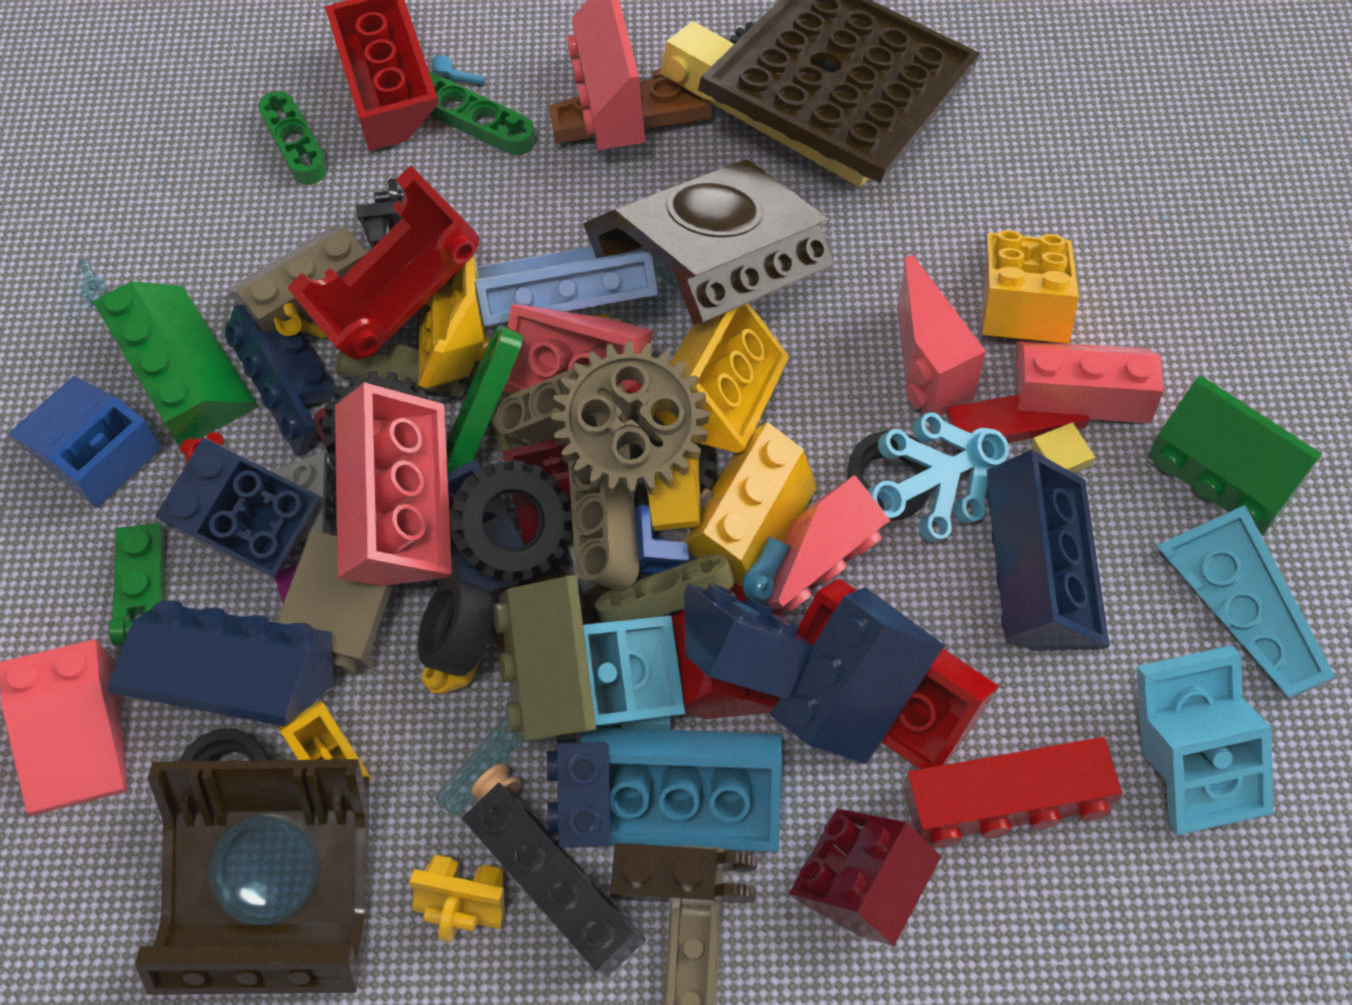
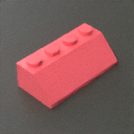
[566,0,646,150]
[335,383,452,586]

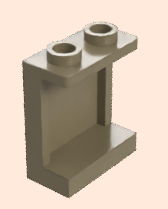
[277,530,394,673]

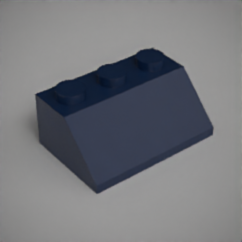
[770,587,946,764]

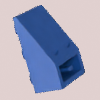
[8,376,162,508]

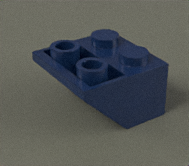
[684,583,813,700]

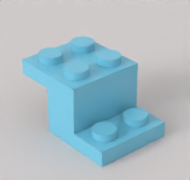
[583,616,685,728]
[1136,645,1274,835]

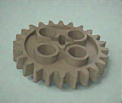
[551,341,709,497]

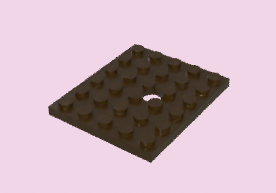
[698,0,980,183]

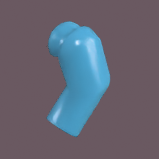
[742,536,791,601]

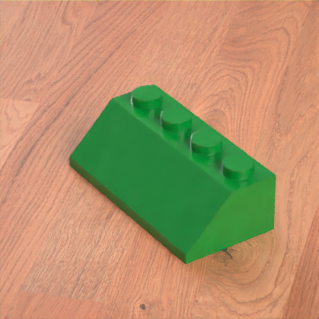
[92,281,258,448]

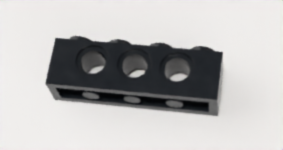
[461,782,646,976]

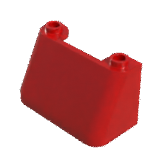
[287,165,479,360]

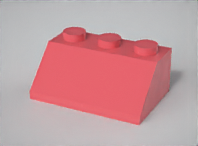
[1016,340,1163,423]

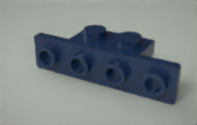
[225,305,336,455]

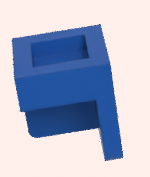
[635,505,689,576]

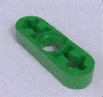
[258,91,328,185]

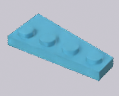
[1156,505,1336,699]

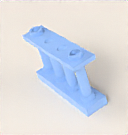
[475,246,658,326]

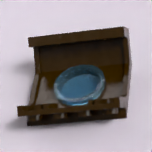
[135,758,369,995]

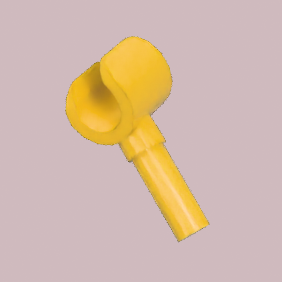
[273,303,326,339]

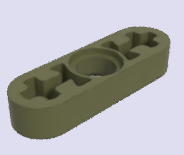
[595,554,735,623]

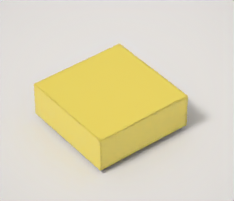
[1031,422,1096,473]

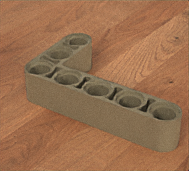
[494,365,639,592]

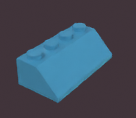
[581,727,782,852]

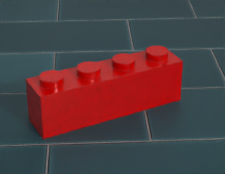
[903,736,1123,848]

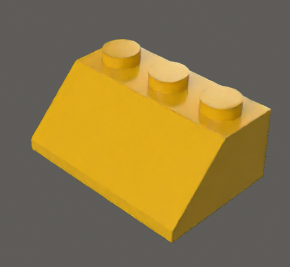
[682,422,817,587]

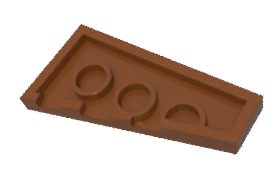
[549,68,712,143]

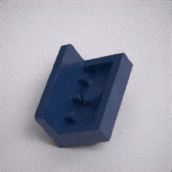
[547,738,610,848]

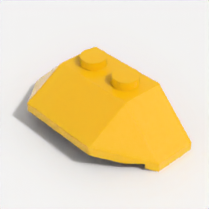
[418,256,489,388]

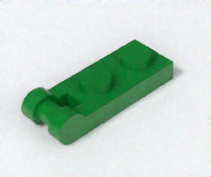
[109,522,167,647]

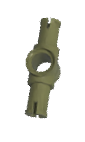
[335,345,467,398]

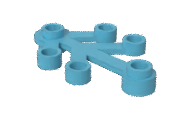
[867,412,1009,542]

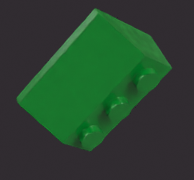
[1148,375,1322,536]

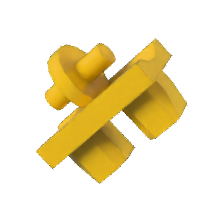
[409,854,505,943]

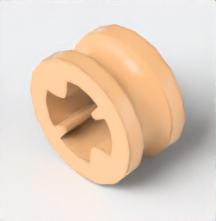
[471,763,522,799]

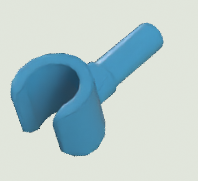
[432,55,486,86]

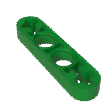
[429,71,536,155]
[446,325,523,473]

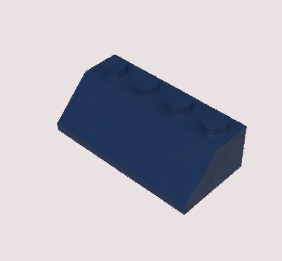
[986,450,1110,651]
[108,601,333,726]

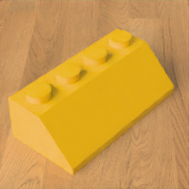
[655,302,789,453]

